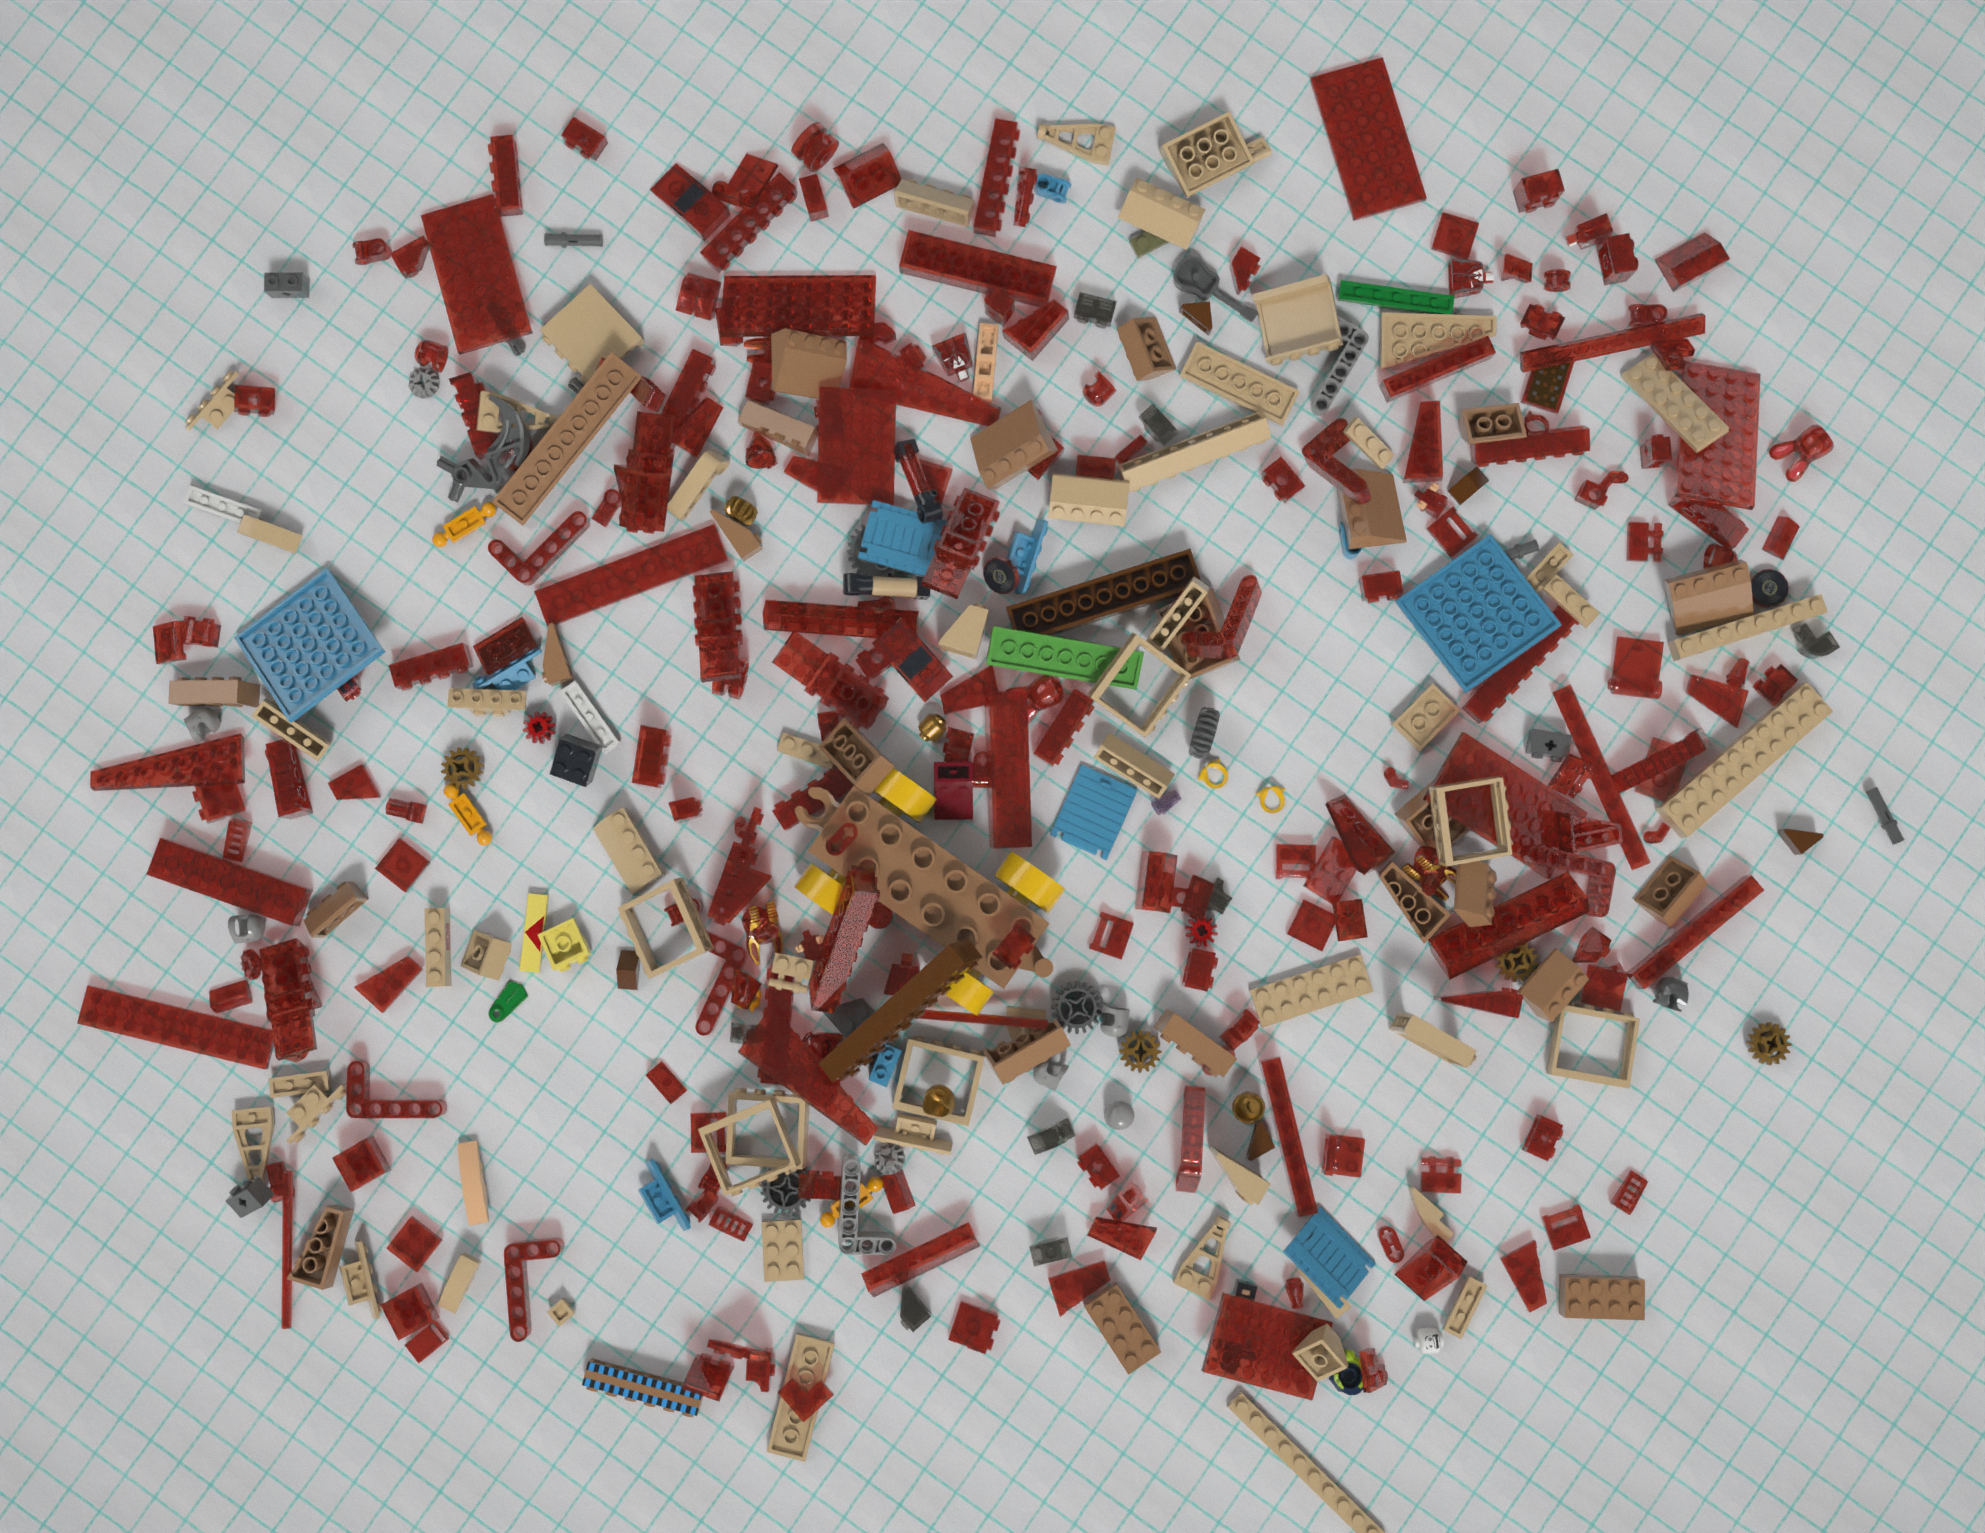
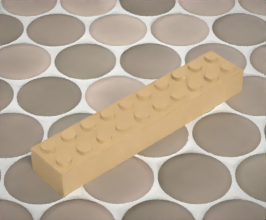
[1655,682,1833,838]

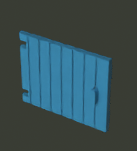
[858,500,947,579]
[1050,765,1138,860]
[1283,1207,1376,1309]

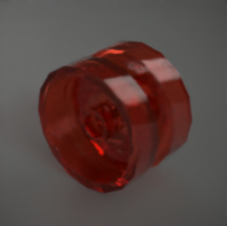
[791,122,839,172]
[712,653,749,700]

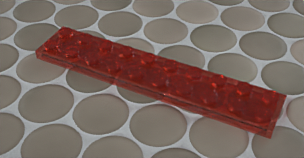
[534,524,728,627]
[77,985,278,1070]

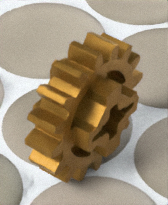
[441,747,484,789]
[1494,940,1539,982]
[1746,1022,1792,1065]
[1119,1030,1162,1073]

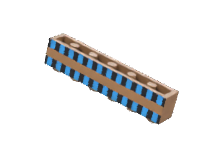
[582,1358,706,1417]

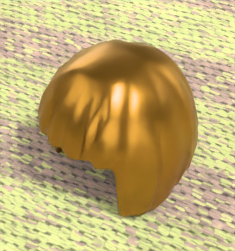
[922,1084,955,1117]
[1232,1091,1265,1124]

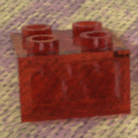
[1321,1133,1365,1178]

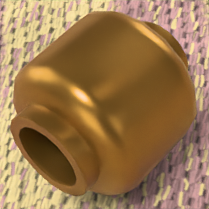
[918,713,947,742]

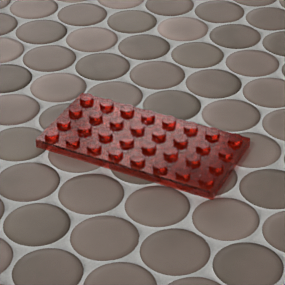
[1310,57,1427,221]
[421,194,533,355]
[719,275,877,337]
[1674,361,1761,510]
[1423,732,1588,879]

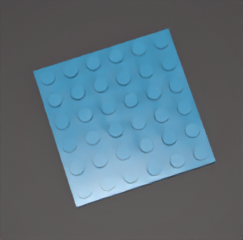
[1395,534,1562,694]
[234,568,386,723]

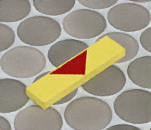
[519,893,549,973]

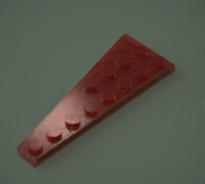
[848,337,1001,426]
[90,733,245,791]
[738,1005,878,1146]

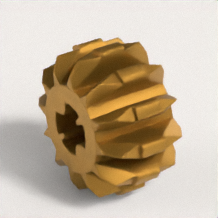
[724,496,758,526]

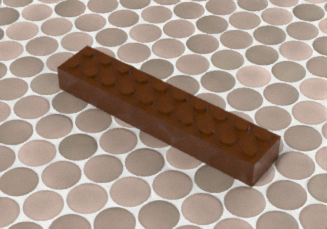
[1006,549,1201,636]
[819,938,982,1082]

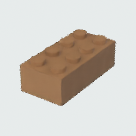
[819,718,894,796]
[1559,1274,1645,1320]
[1083,1282,1161,1375]

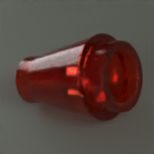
[1726,658,1750,688]
[1284,1277,1304,1309]

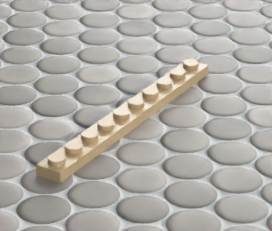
[1227,1391,1385,1533]

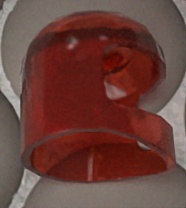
[414,340,449,373]
[1082,370,1116,407]
[1703,543,1738,569]

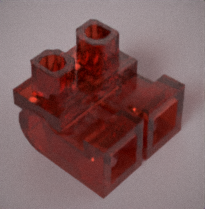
[675,272,721,321]

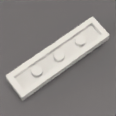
[183,485,264,523]
[559,681,621,755]

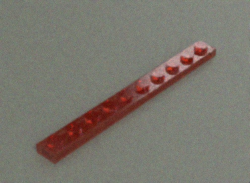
[1520,313,1706,373]
[1552,685,1651,870]

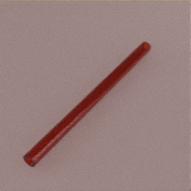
[918,1009,1048,1029]
[281,1170,293,1329]

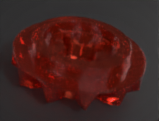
[240,949,262,980]

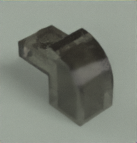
[1793,623,1840,659]
[1027,1118,1076,1155]

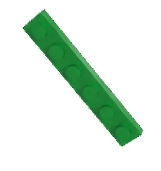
[1338,280,1455,315]

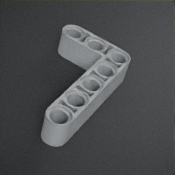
[1311,316,1369,416]
[838,1154,896,1255]

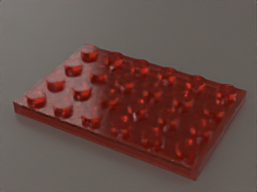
[817,387,896,506]
[1201,1292,1333,1401]

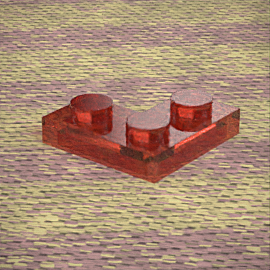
[1650,338,1695,371]
[1360,1348,1388,1393]
[777,1377,834,1422]

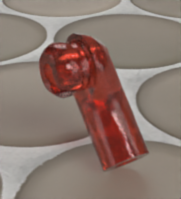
[1599,471,1629,491]
[1384,767,1409,790]
[734,816,755,844]
[1643,823,1671,844]

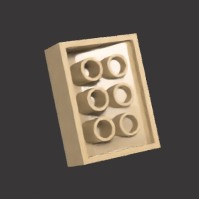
[1159,111,1255,198]
[1209,1145,1271,1205]

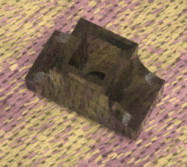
[1138,404,1179,446]
[1196,877,1232,915]
[730,1022,763,1045]
[1029,1237,1072,1266]

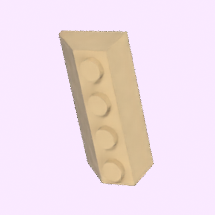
[1118,178,1206,250]
[894,179,975,227]
[1048,473,1130,527]
[593,807,666,895]

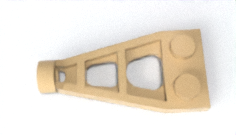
[1037,123,1116,166]
[476,391,558,433]
[232,1106,274,1184]
[1173,1216,1231,1300]

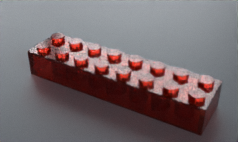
[899,230,1057,309]
[984,691,1032,849]
[146,838,313,926]
[808,865,880,1013]
[1428,871,1590,980]

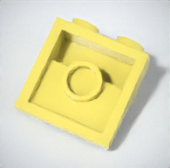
[538,918,592,973]

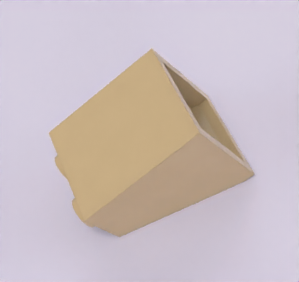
[939,603,989,660]

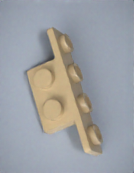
[185,370,242,431]
[447,688,527,717]
[286,1083,350,1144]
[873,1113,953,1155]
[339,1240,382,1319]

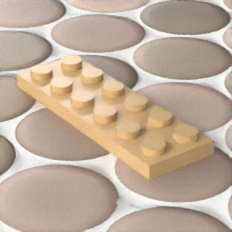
[1180,342,1300,426]
[1622,353,1729,453]
[1249,954,1373,1028]
[767,1333,835,1462]

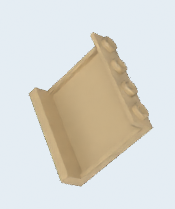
[1252,274,1343,366]
[540,284,645,384]

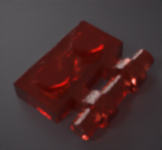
[1626,522,1664,562]
[1548,753,1596,798]
[1420,1156,1462,1194]

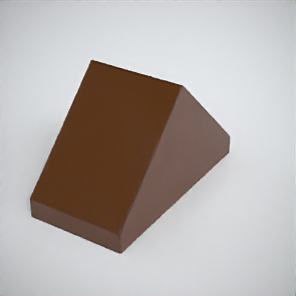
[1179,302,1213,336]
[1448,467,1489,505]
[1778,829,1824,855]
[616,950,640,990]
[1245,1121,1276,1161]

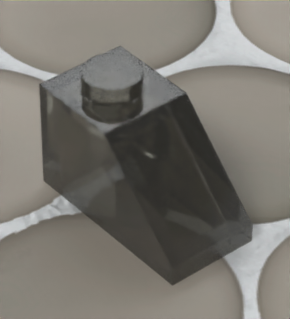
[900,1283,932,1332]

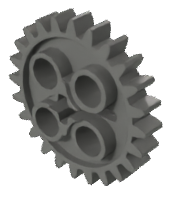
[847,524,902,577]

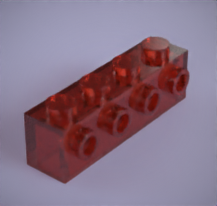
[488,135,523,217]
[389,643,474,691]
[1033,688,1095,768]

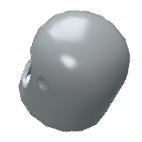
[184,708,220,743]
[228,914,265,943]
[1100,1005,1130,1037]
[1033,1058,1069,1091]
[1104,1101,1135,1130]

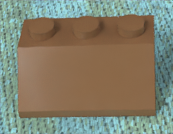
[1117,317,1176,381]
[1458,403,1527,444]
[1634,856,1708,928]
[1454,861,1497,927]
[303,881,369,938]
[1517,948,1589,1022]

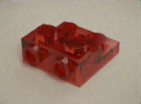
[192,774,246,824]
[948,1301,1001,1354]

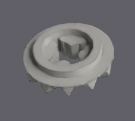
[408,368,439,399]
[874,1143,905,1175]

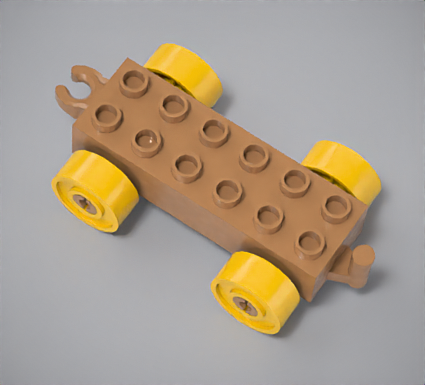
[794,768,1065,1016]

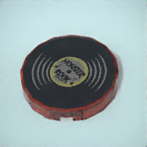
[983,556,1019,594]
[1751,569,1789,608]

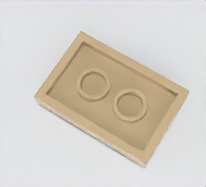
[1391,683,1461,752]
[762,1219,804,1282]

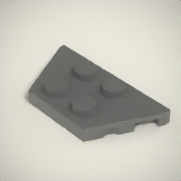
[822,998,878,1067]

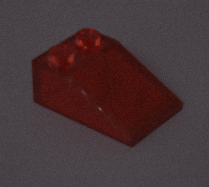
[1394,1235,1468,1301]
[681,1353,734,1401]

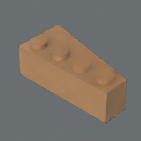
[738,400,818,456]

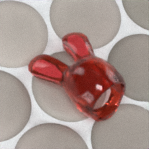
[1769,424,1834,482]
[1004,674,1064,728]

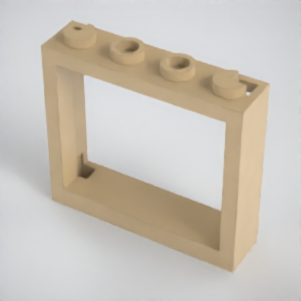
[1087,633,1191,738]
[1429,776,1513,867]
[618,877,714,979]
[1547,1002,1640,1089]
[1389,1012,1477,1068]
[892,1036,985,1126]
[725,1088,810,1169]
[698,1098,801,1197]

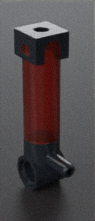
[892,439,943,524]

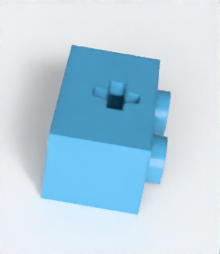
[868,1043,902,1087]

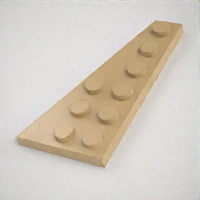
[1380,312,1497,370]

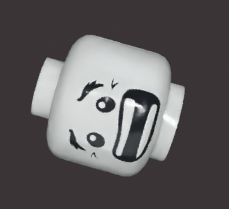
[1413,1327,1444,1354]

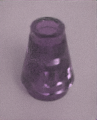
[1151,790,1181,815]

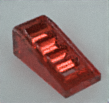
[222,818,252,862]
[1610,1170,1648,1215]
[708,1206,753,1242]

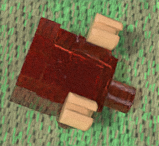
[1414,482,1448,519]
[795,929,827,961]

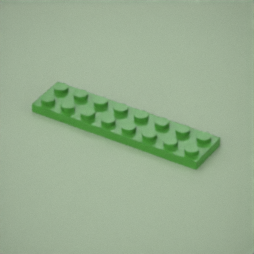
[986,625,1144,690]

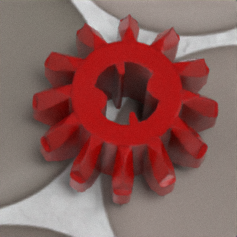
[523,711,556,744]
[1185,914,1218,947]

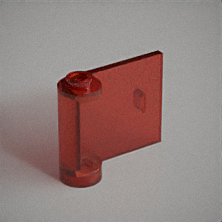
[712,153,779,210]
[1607,636,1664,700]

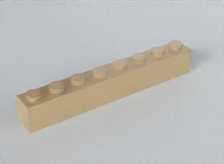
[1117,411,1271,492]
[1667,594,1828,661]

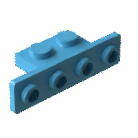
[1005,520,1048,594]
[473,644,542,690]
[638,1159,691,1231]

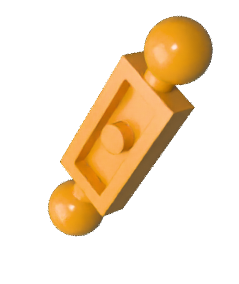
[432,502,497,547]
[443,784,492,846]
[820,1176,883,1228]

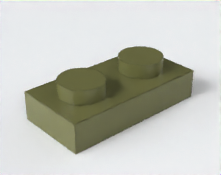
[1129,231,1170,258]

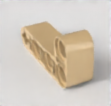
[666,449,730,521]

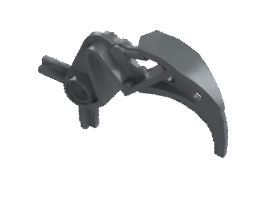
[436,394,530,503]

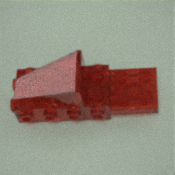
[614,411,675,534]
[921,487,1001,599]
[693,571,743,683]
[771,631,889,730]
[707,807,772,926]
[259,938,322,1061]

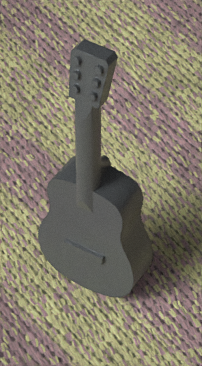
[1173,255,1258,322]

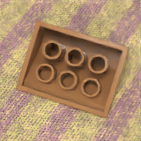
[771,329,847,402]
[970,400,1058,489]
[1336,469,1407,549]
[1664,559,1754,635]
[1155,588,1241,679]
[1394,764,1492,862]

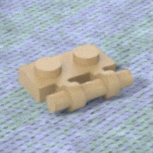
[768,953,814,994]

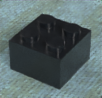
[550,734,603,787]

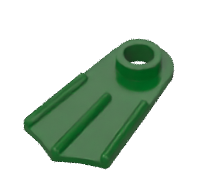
[488,981,528,1022]

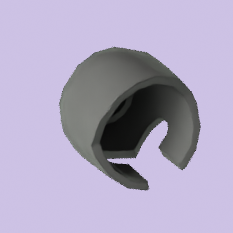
[1653,977,1689,1012]

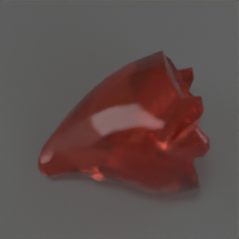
[745,432,778,469]
[802,1032,843,1066]

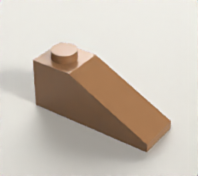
[709,509,762,562]
[542,623,574,687]

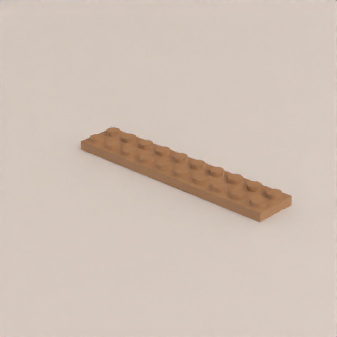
[492,351,642,526]

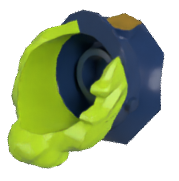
[1329,1349,1368,1395]

